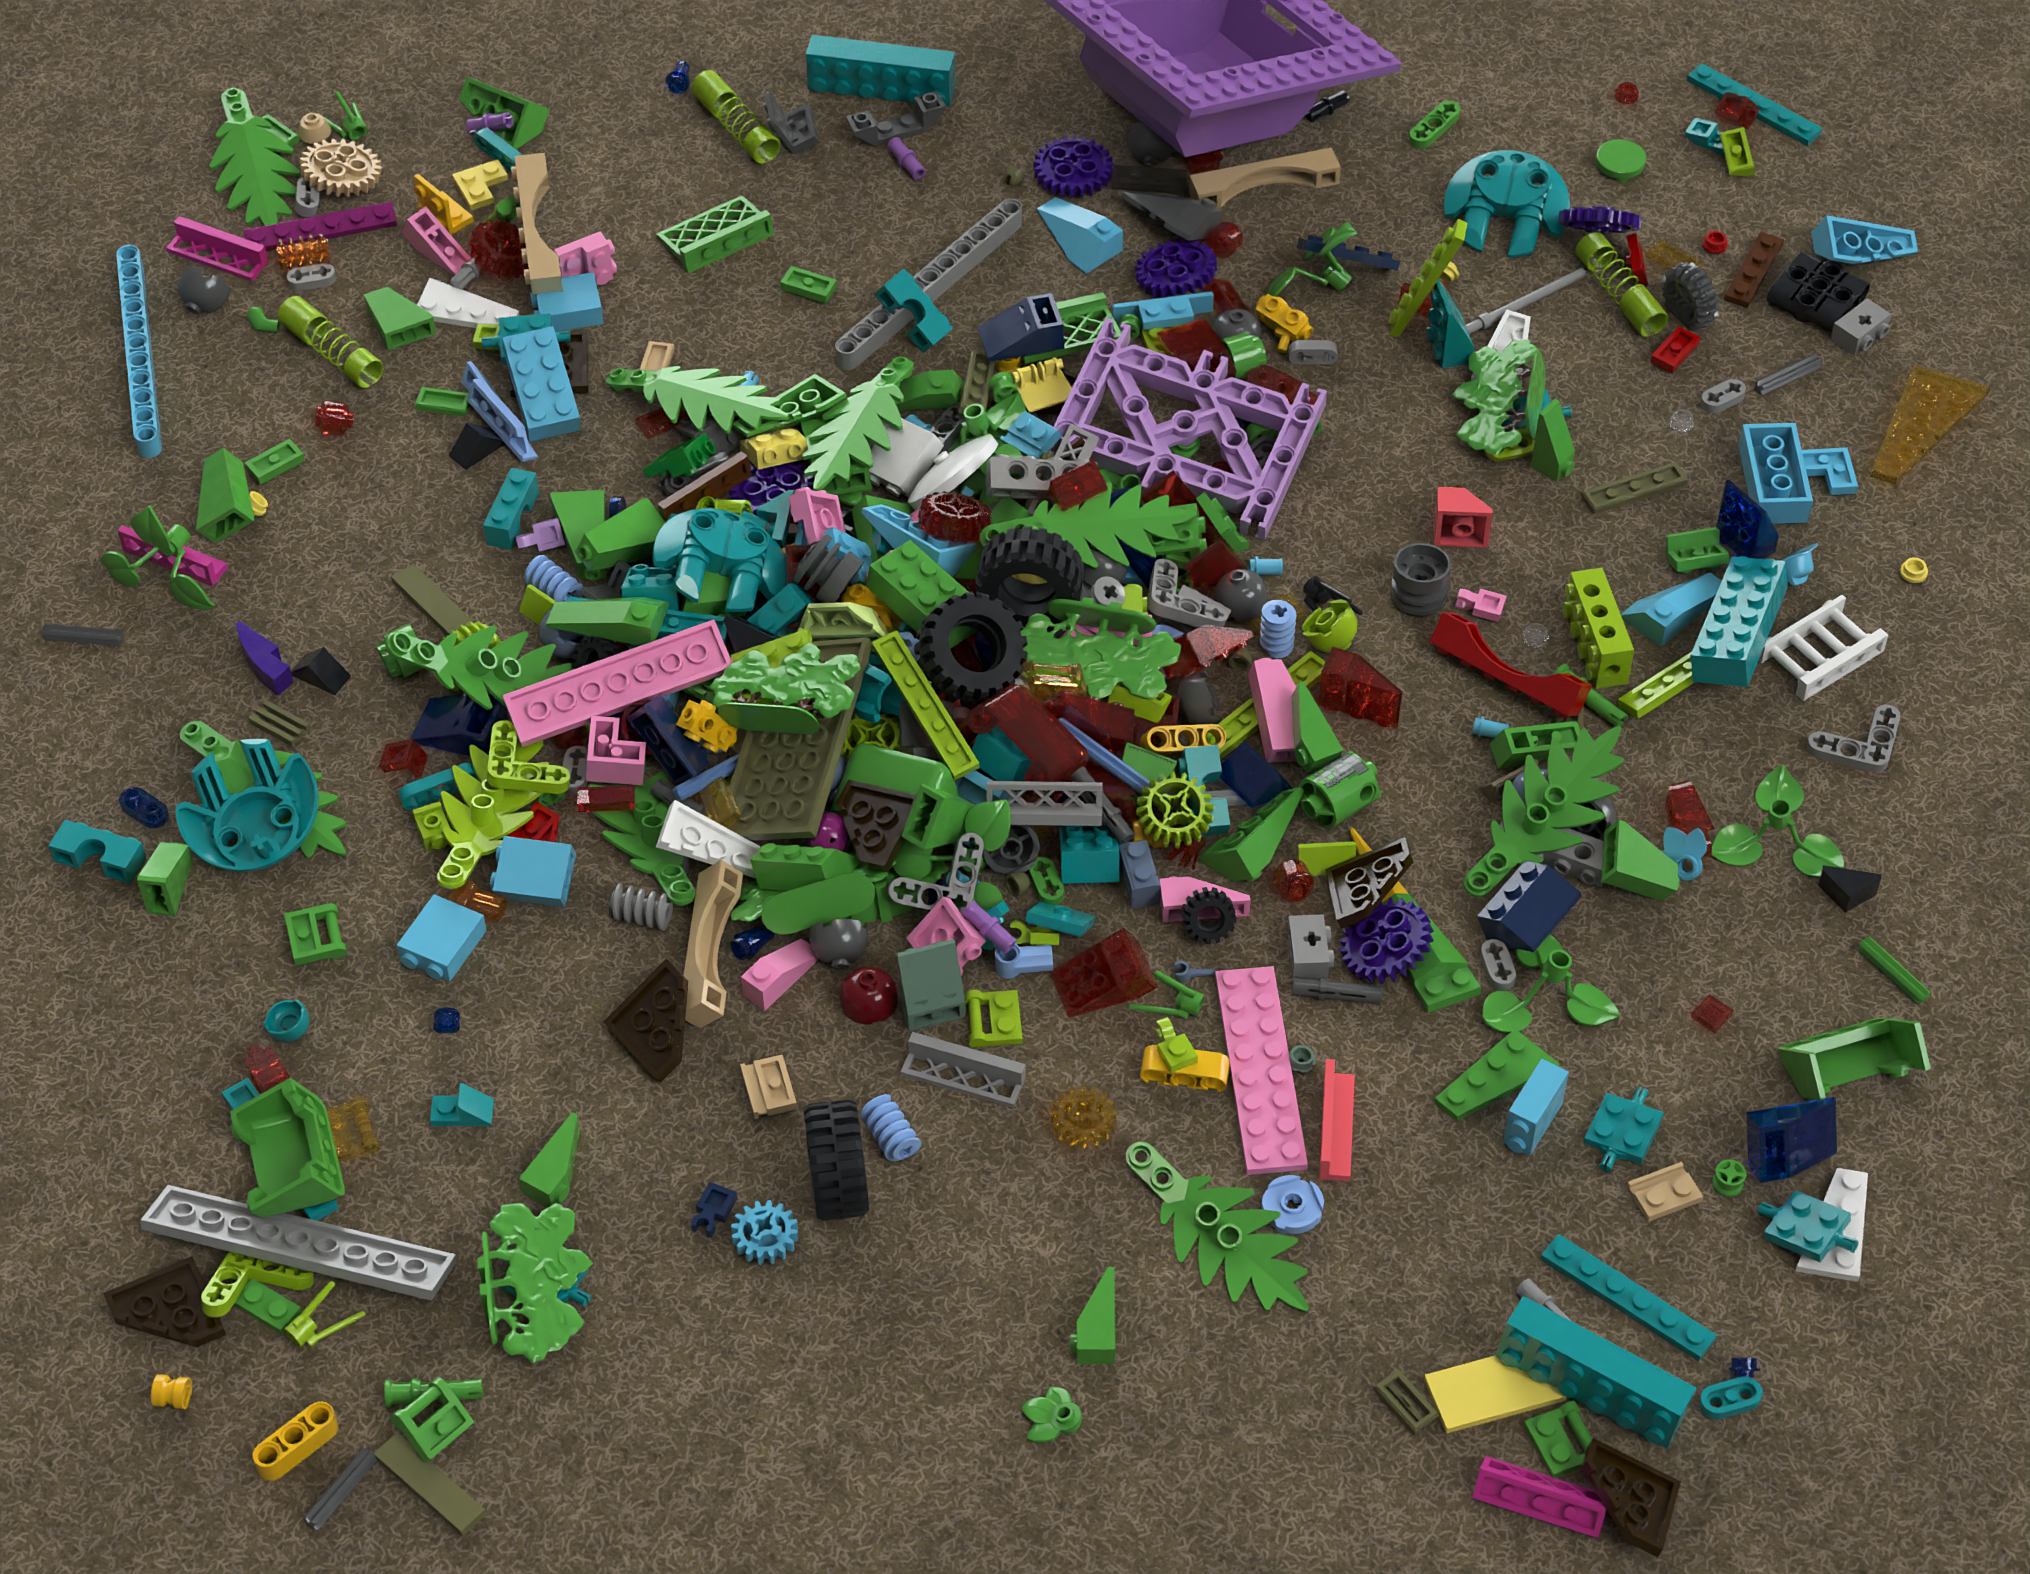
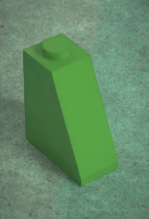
[364,287,436,350]
[680,570,757,616]
[1601,820,1680,900]
[137,842,193,916]

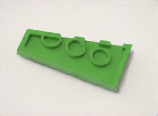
[1434,1029,1560,1121]

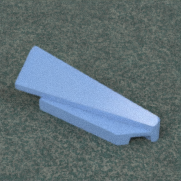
[461,361,538,462]

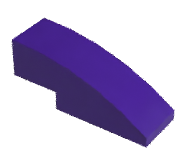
[236,621,294,696]

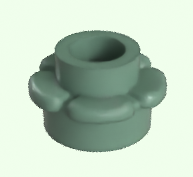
[1289,1045,1316,1073]

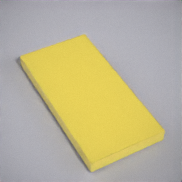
[1424,1355,1566,1434]

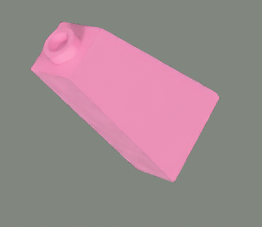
[1248,658,1297,763]

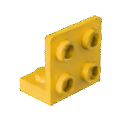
[414,174,474,235]

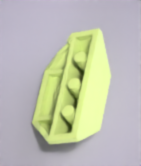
[797,602,889,652]

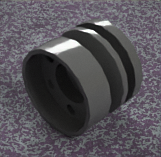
[792,534,864,603]
[1391,543,1451,616]

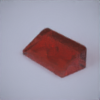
[1202,278,1251,315]
[1048,460,1108,512]

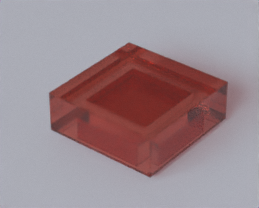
[1691,994,1734,1033]

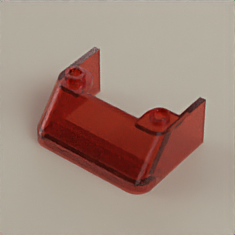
[1141,470,1247,589]
[958,685,1088,803]

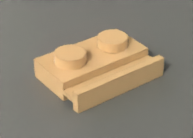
[740,1054,797,1119]
[1627,1162,1703,1222]

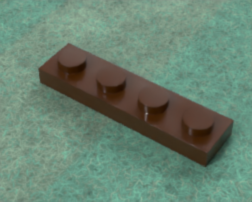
[1724,231,1784,308]
[657,451,752,522]

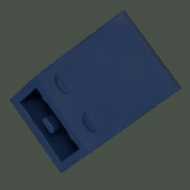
[978,293,1065,362]

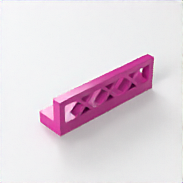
[166,216,268,281]
[117,525,228,587]
[1472,1456,1607,1538]

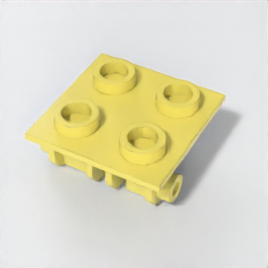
[1011,357,1072,413]

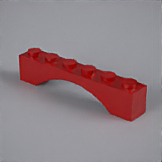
[1429,612,1593,718]

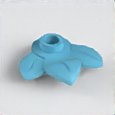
[1662,827,1707,881]

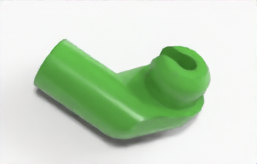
[247,307,280,333]

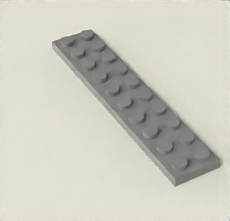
[141,1185,456,1301]

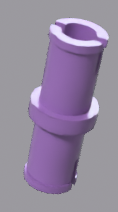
[466,112,514,135]
[887,137,926,180]
[962,901,1017,954]

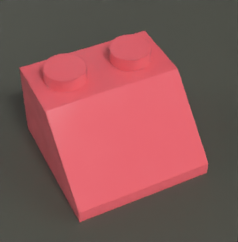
[1434,487,1493,548]

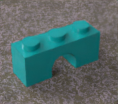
[874,269,953,353]
[483,468,539,550]
[728,583,815,638]
[1177,745,1230,837]
[48,820,146,884]

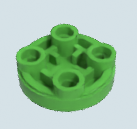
[1595,139,1646,182]

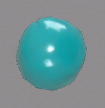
[263,1000,310,1043]

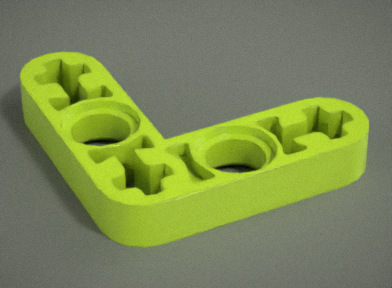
[487,720,570,794]
[201,1251,314,1317]

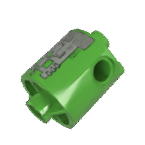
[1299,751,1381,829]

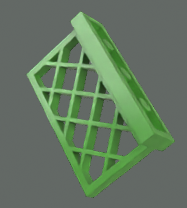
[656,196,774,273]
[1021,292,1122,364]

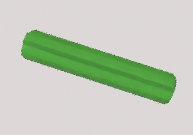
[1858,937,1930,1004]

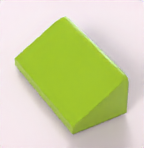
[1720,127,1755,176]
[519,584,556,626]
[1107,682,1172,723]
[1297,841,1356,876]

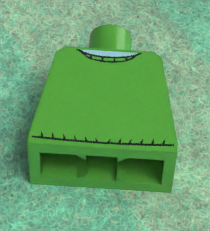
[1117,742,1177,815]

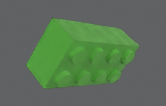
[866,540,978,649]

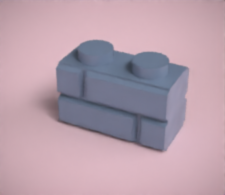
[1119,840,1161,909]

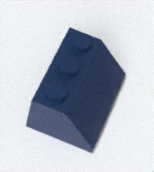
[626,694,710,786]
[1477,861,1582,952]

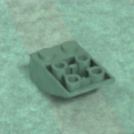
[897,939,966,1031]

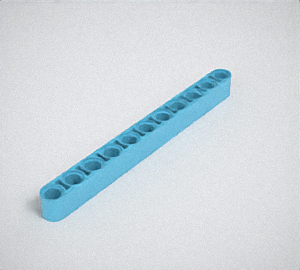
[116,245,162,458]

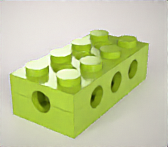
[1562,568,1634,689]

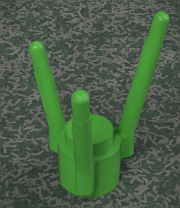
[316,91,368,140]
[1128,970,1205,1020]

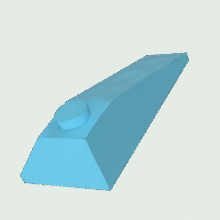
[1037,197,1123,274]
[1811,215,1918,264]
[862,504,977,577]
[1621,572,1722,647]

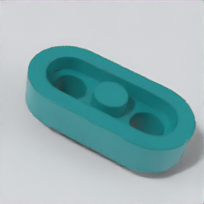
[1699,1377,1763,1419]

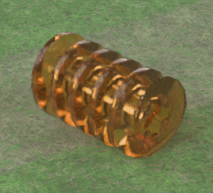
[277,232,332,271]

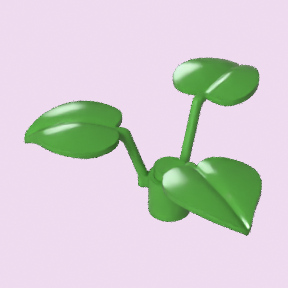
[1265,222,1357,297]
[928,392,1027,476]
[100,505,216,610]
[1710,765,1844,877]
[893,799,1011,920]
[1482,934,1620,1034]

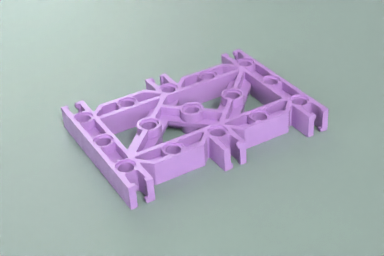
[1041,317,1327,541]

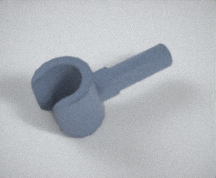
[1173,961,1215,983]

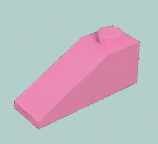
[401,206,471,276]
[1159,876,1250,922]
[741,938,819,1011]

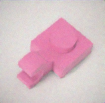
[1455,588,1507,622]

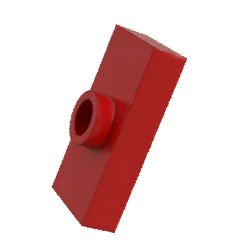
[1626,233,1649,286]
[1650,326,1701,373]

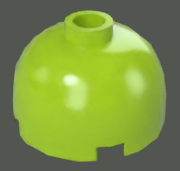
[1302,599,1358,653]

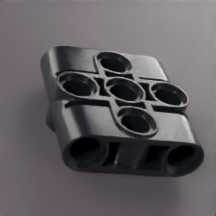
[1766,252,1870,332]

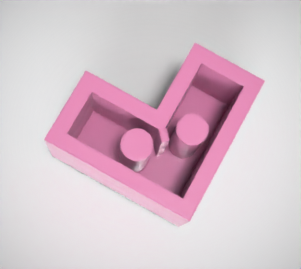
[586,716,646,785]

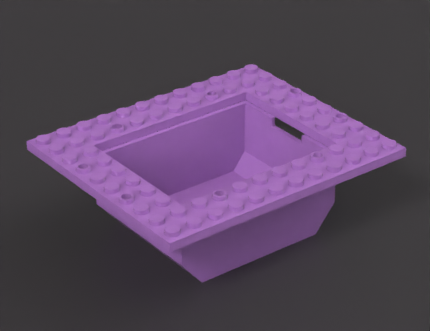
[1044,0,1402,157]

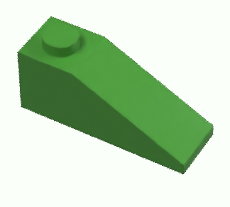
[892,370,962,411]
[1531,399,1575,482]
[1292,681,1343,774]
[1490,721,1581,769]
[519,1112,580,1207]
[1070,1267,1115,1364]

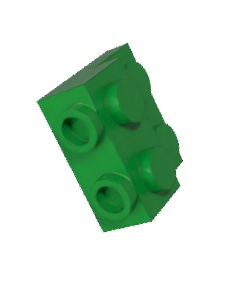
[642,433,716,479]

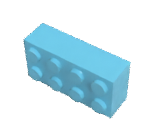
[502,326,580,442]
[1738,423,1813,524]

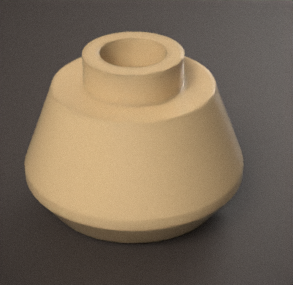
[297,113,331,144]

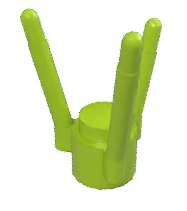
[284,1281,366,1347]

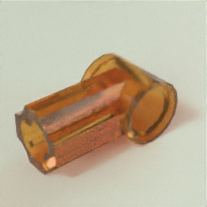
[447,879,508,922]

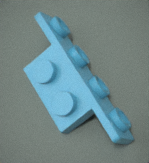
[1112,292,1214,330]

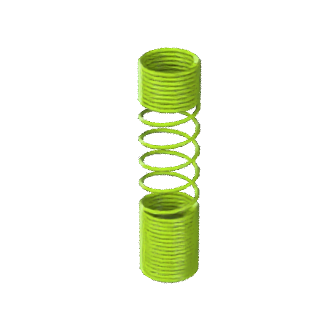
[691,70,781,164]
[1575,232,1668,337]
[278,296,383,388]

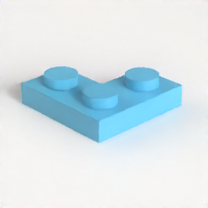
[1802,448,1858,495]
[824,527,872,586]

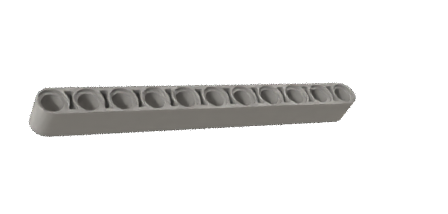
[835,199,1022,370]

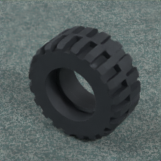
[975,526,1084,628]
[914,592,1028,706]
[803,1099,869,1221]

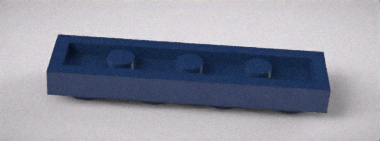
[1297,235,1400,271]

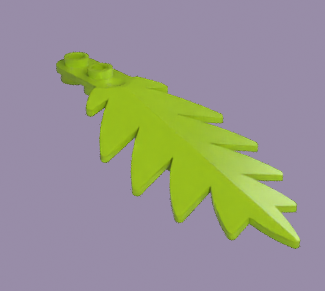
[437,733,549,889]

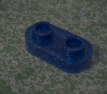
[119,787,169,828]

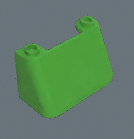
[830,743,959,818]
[230,1078,345,1218]

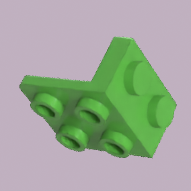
[1145,503,1208,567]

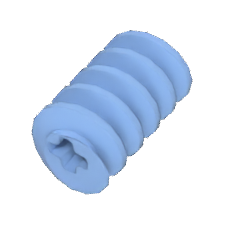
[525,555,583,602]
[1259,600,1296,658]
[861,1095,922,1161]

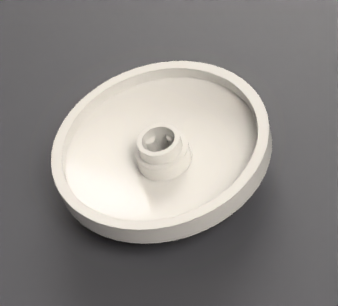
[908,434,998,510]

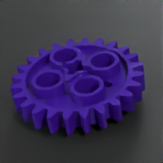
[1033,135,1113,199]
[1558,206,1642,234]
[1135,238,1218,298]
[729,462,814,519]
[1339,898,1434,984]

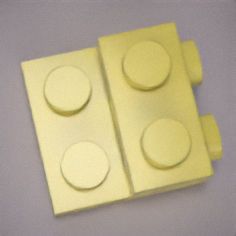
[739,429,807,470]

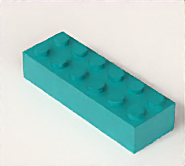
[806,35,956,107]
[1690,556,1788,687]
[1496,1296,1696,1449]

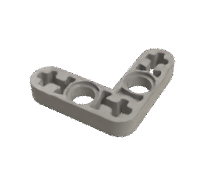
[1147,559,1228,632]
[1807,704,1900,773]
[887,833,984,914]

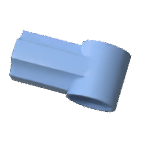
[995,944,1053,979]

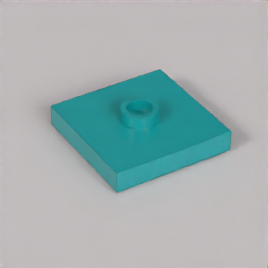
[1025,901,1096,937]

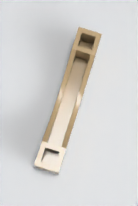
[1189,148,1341,208]
[511,153,563,295]
[684,860,743,1027]

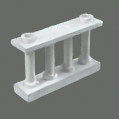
[1758,595,1888,701]

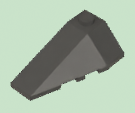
[1121,191,1223,241]

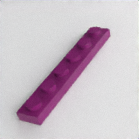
[243,201,397,251]

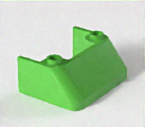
[1778,1017,1931,1102]

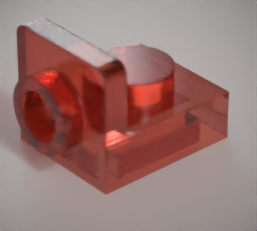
[1715,92,1760,129]
[1184,149,1223,175]
[379,739,428,777]

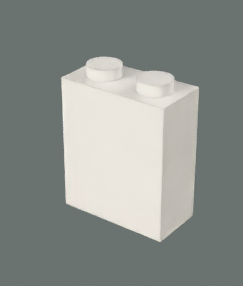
[869,418,944,497]

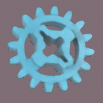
[731,1200,798,1265]

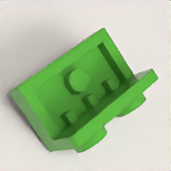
[1666,527,1729,573]

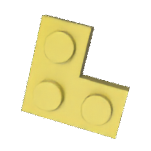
[452,159,508,210]

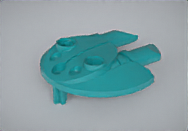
[1444,150,1570,258]
[653,508,788,612]
[175,739,319,872]

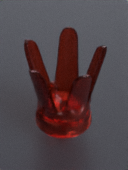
[1167,836,1205,870]

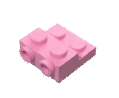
[554,232,617,285]
[789,487,846,548]
[907,896,986,975]

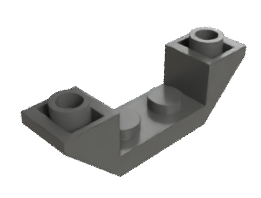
[846,91,946,146]

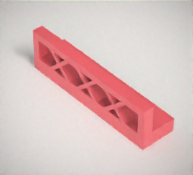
[1319,1059,1355,1181]

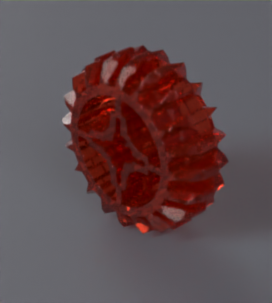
[468,218,529,280]
[918,491,992,544]

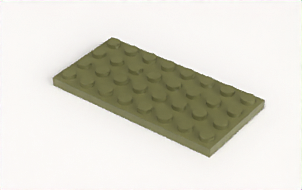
[718,637,872,841]

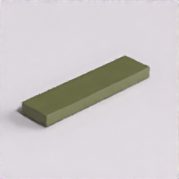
[957,349,996,415]
[1581,462,1688,515]
[391,563,474,636]
[374,1432,486,1536]

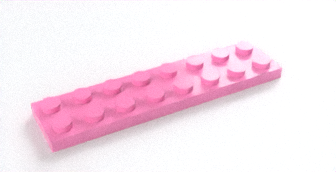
[503,620,732,747]
[1215,966,1308,1175]

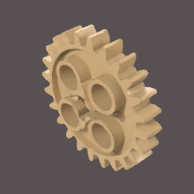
[300,139,381,197]

